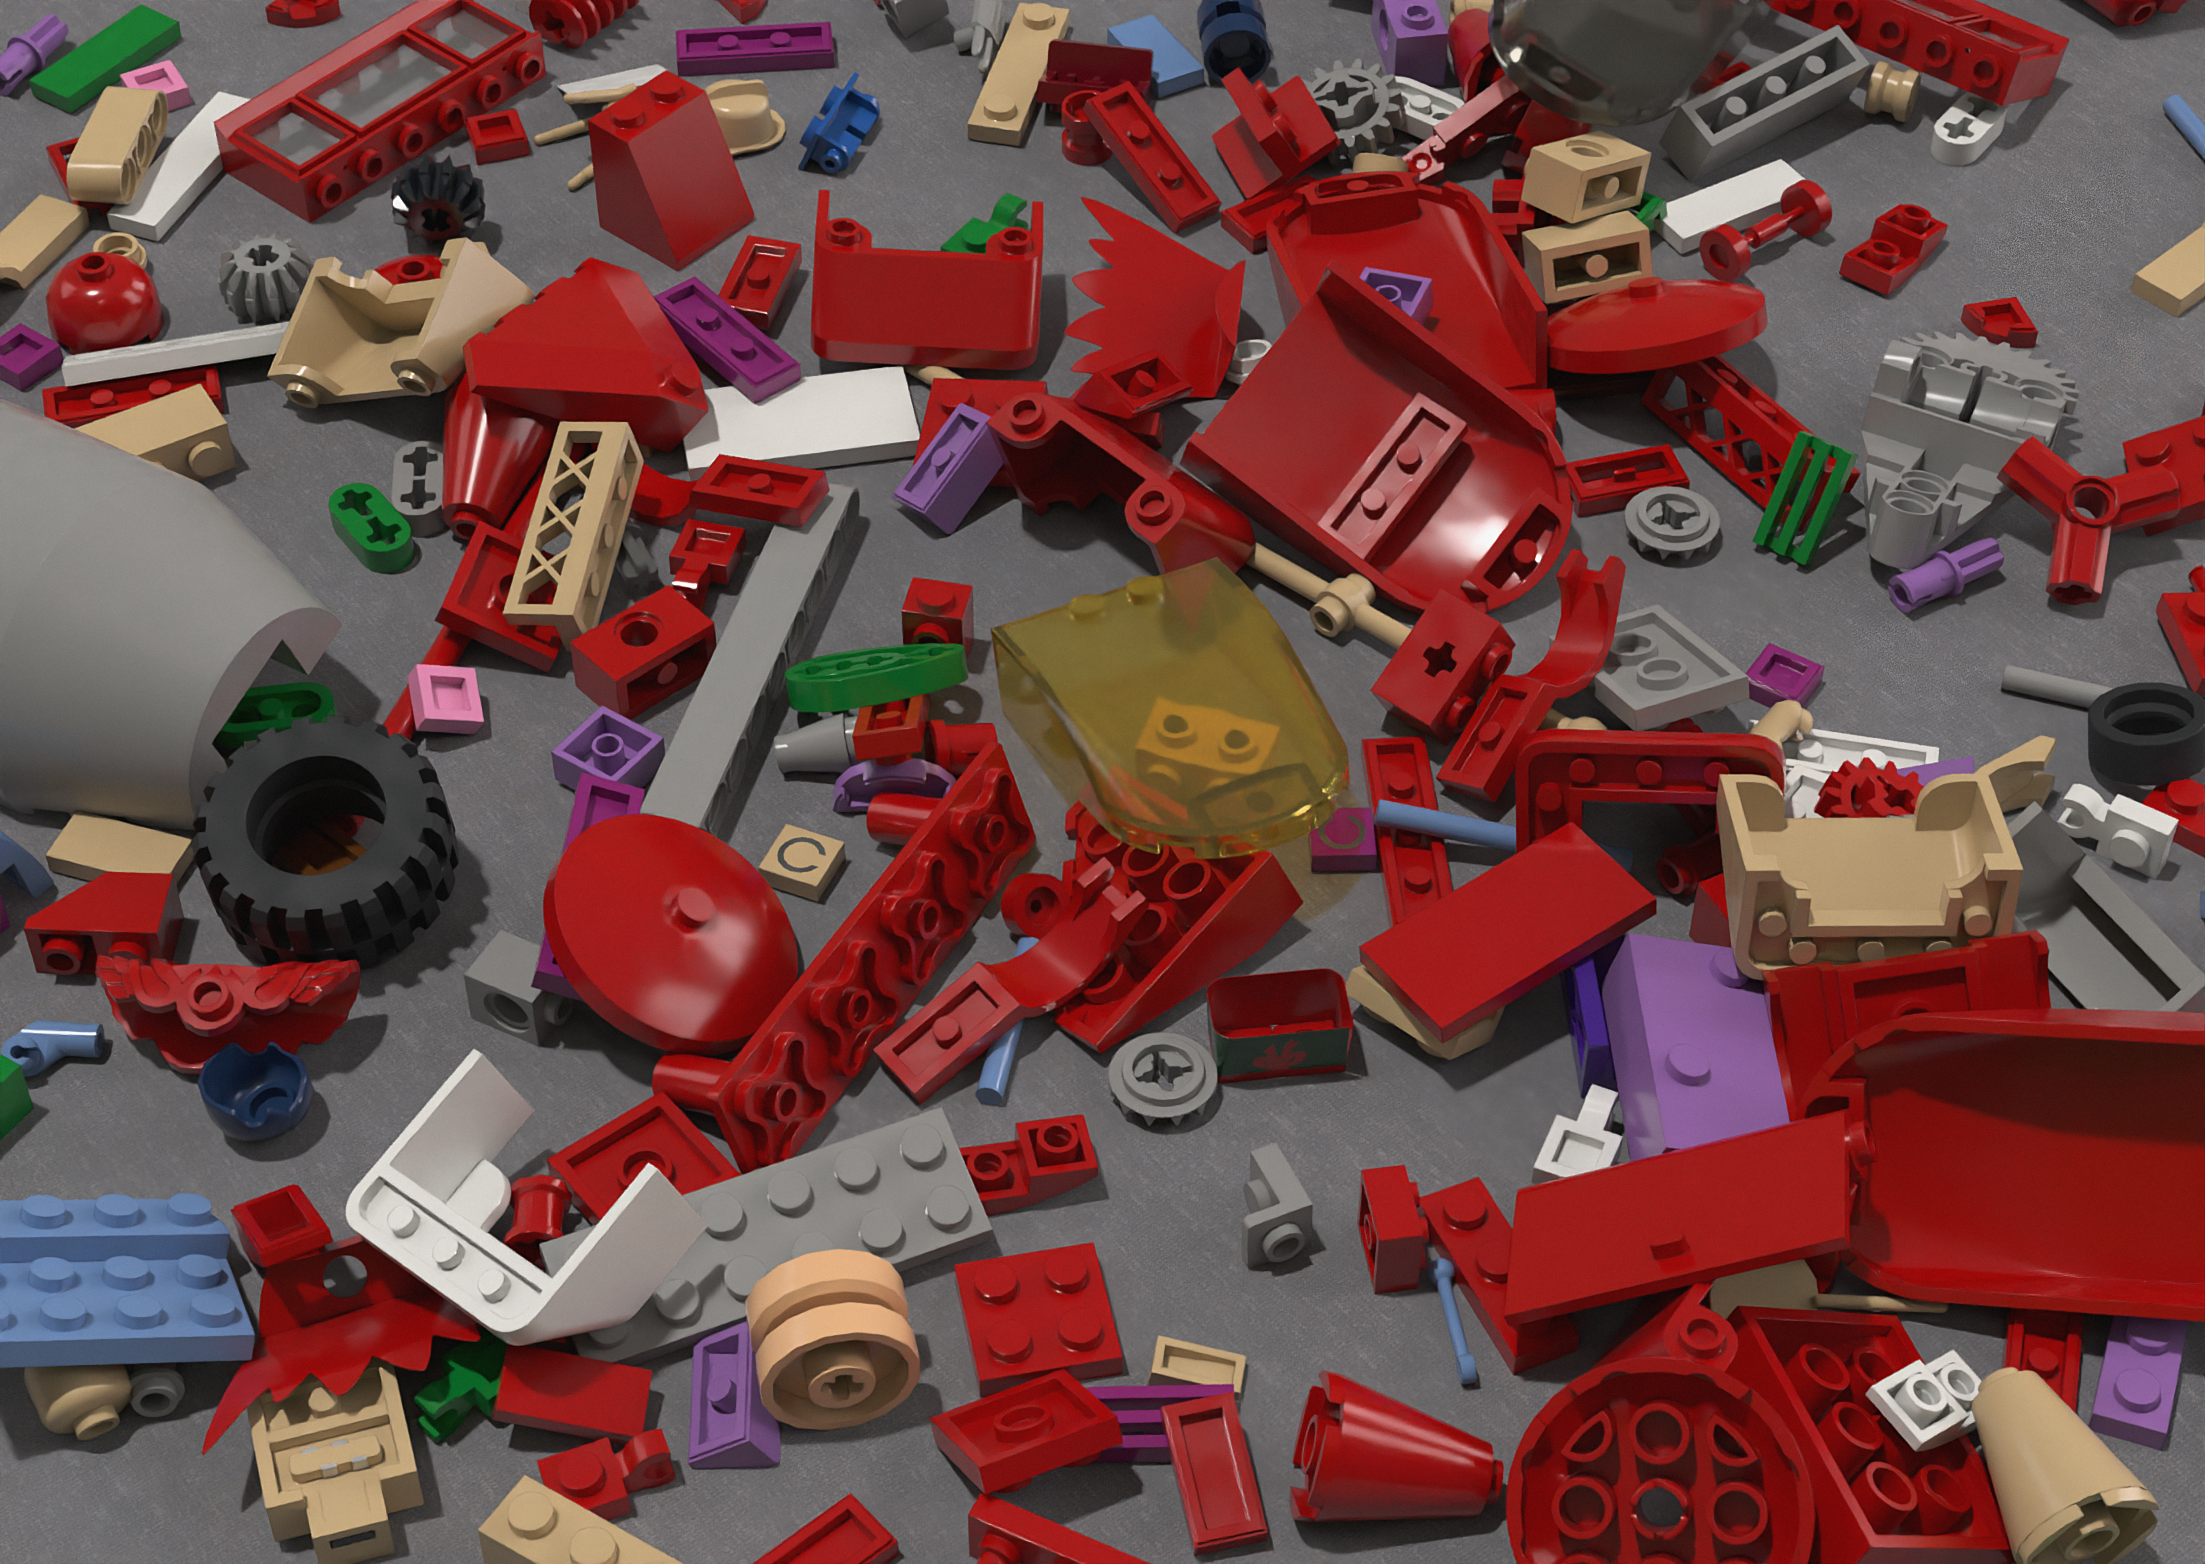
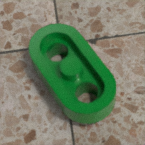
[214,682,337,750]

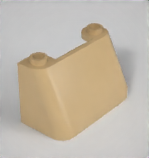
[267,237,535,408]
[1716,774,2023,980]

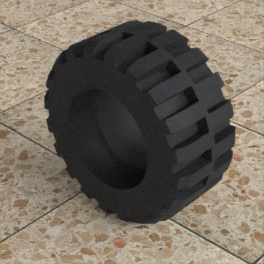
[192,715,459,968]

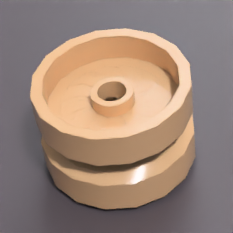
[745,1249,920,1430]

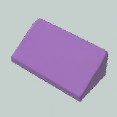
[892,403,1004,534]
[688,1321,781,1469]

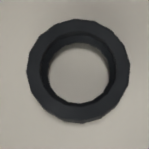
[2088,682,2205,786]

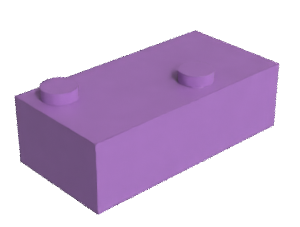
[1601,933,1790,1161]

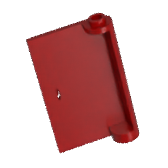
[1503,1109,1878,1327]

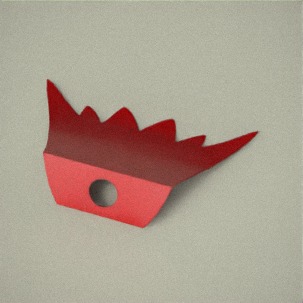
[1064,197,1246,399]
[202,1235,566,1455]

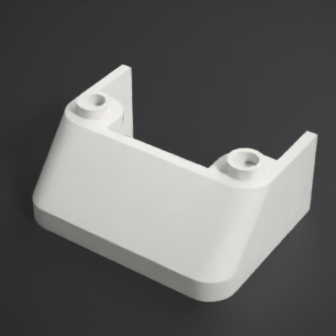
[346,1049,708,1346]

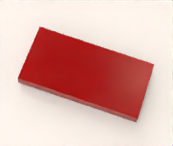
[1359,821,1657,1044]

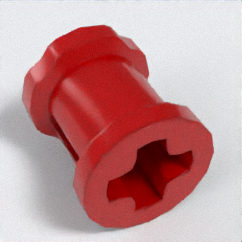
[503,1175,572,1269]

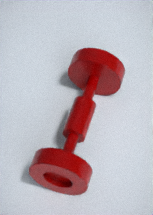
[1699,180,1832,282]

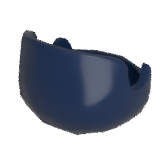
[197,1042,314,1142]

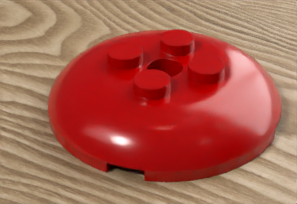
[1506,1355,1815,1564]

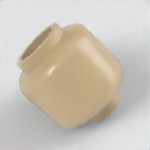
[23,1364,132,1440]

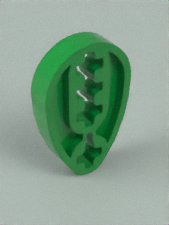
[785,643,969,713]

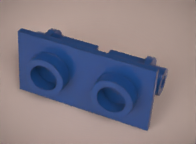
[798,72,880,173]

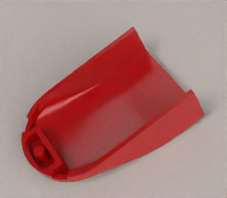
[1266,171,1548,390]
[1179,258,1573,615]
[1794,1009,2205,1322]

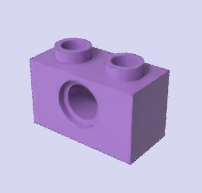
[1371,0,1448,87]

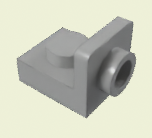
[1241,1142,1313,1268]

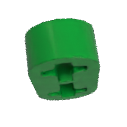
[328,483,415,574]

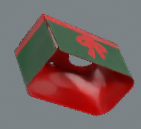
[1207,968,1354,1084]

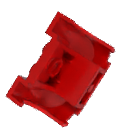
[1762,930,2052,1122]

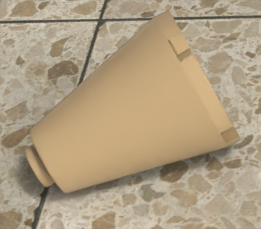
[1971,1367,2160,1564]

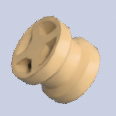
[1864,60,1922,123]

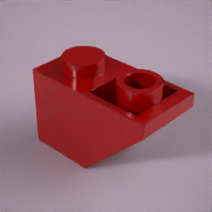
[24,872,184,975]

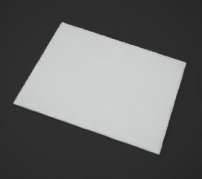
[557,64,672,94]

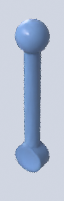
[1427,1258,1477,1385]

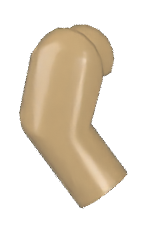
[1749,700,1813,771]

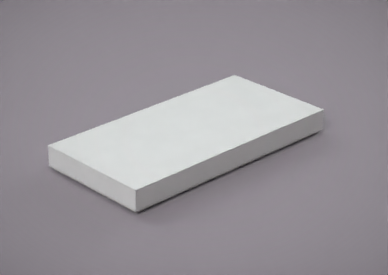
[682,365,920,481]

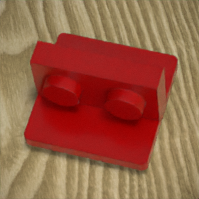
[1212,67,1340,200]

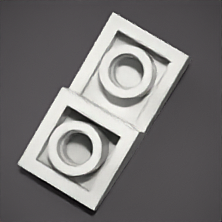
[1865,1349,1981,1452]

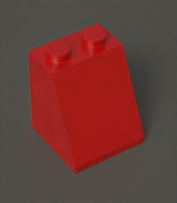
[588,70,754,272]

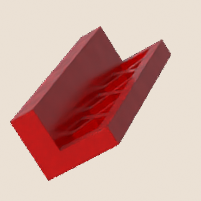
[1641,355,1861,531]

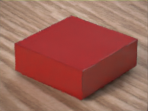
[464,109,530,165]

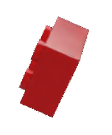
[1357,1165,1429,1294]

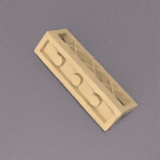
[503,422,644,652]

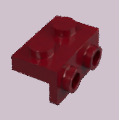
[1036,39,1154,113]

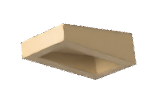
[1147,1335,1246,1400]

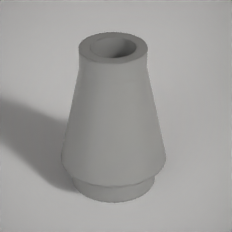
[774,711,870,773]

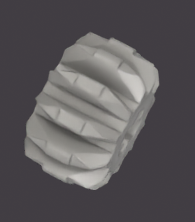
[217,232,314,323]

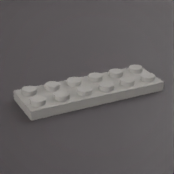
[539,1107,993,1366]

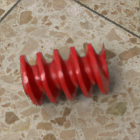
[529,0,639,49]

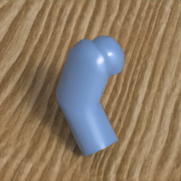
[1,1020,105,1077]

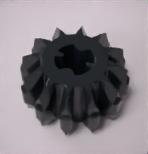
[391,154,486,247]

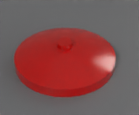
[1547,277,1768,374]
[543,814,798,1056]

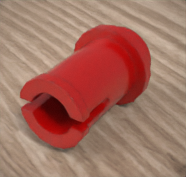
[1656,826,1723,894]

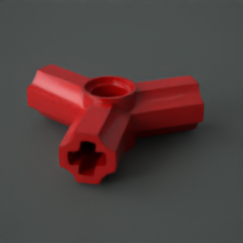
[1997,436,2181,606]

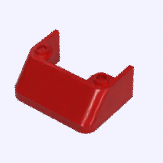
[810,190,1043,370]

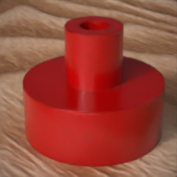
[1001,873,1071,940]

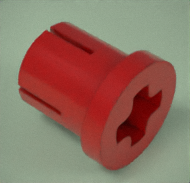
[924,719,998,775]

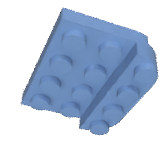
[0,1193,255,1368]

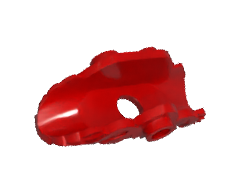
[95,954,360,1074]

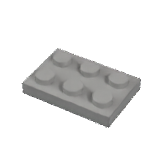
[1548,604,1749,731]

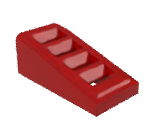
[230,1184,334,1268]

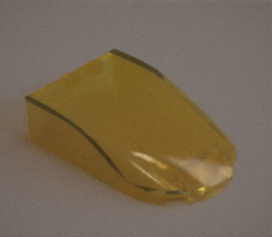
[990,557,1350,859]

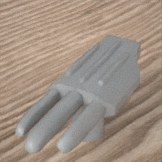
[954,0,1006,78]

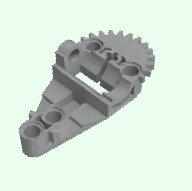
[1861,332,2079,569]

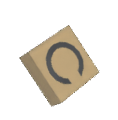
[758,824,846,902]

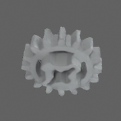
[1303,59,1405,165]

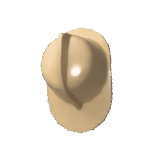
[705,79,786,156]

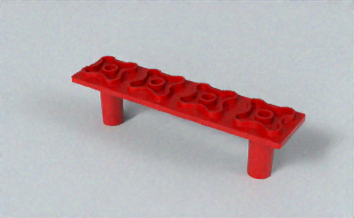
[652,742,1036,1175]

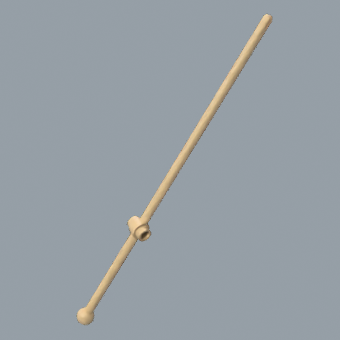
[893,364,1607,730]

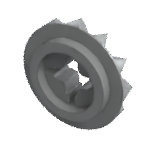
[1624,486,1720,561]
[1108,1032,1217,1126]

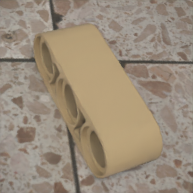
[67,86,168,205]

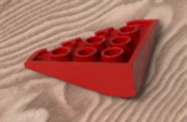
[462,257,709,453]
[1054,769,1304,1053]

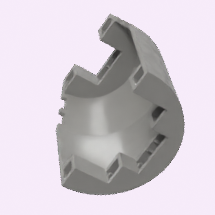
[0,397,342,830]

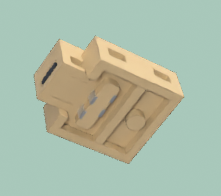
[247,1356,424,1564]

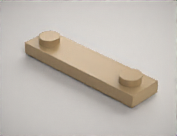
[967,2,1070,146]

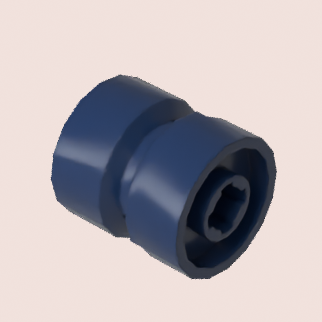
[1197,0,1271,84]

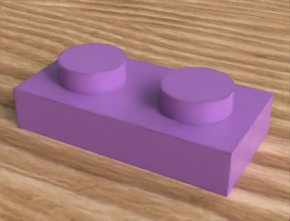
[2088,1315,2188,1450]

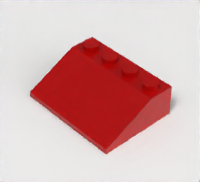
[1726,1305,2015,1564]

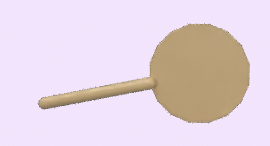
[1707,1259,1949,1320]

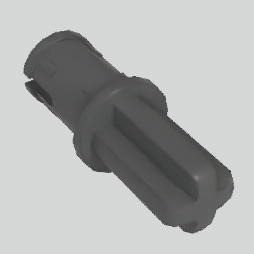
[615,517,659,591]

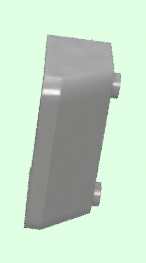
[2007,801,2205,1013]

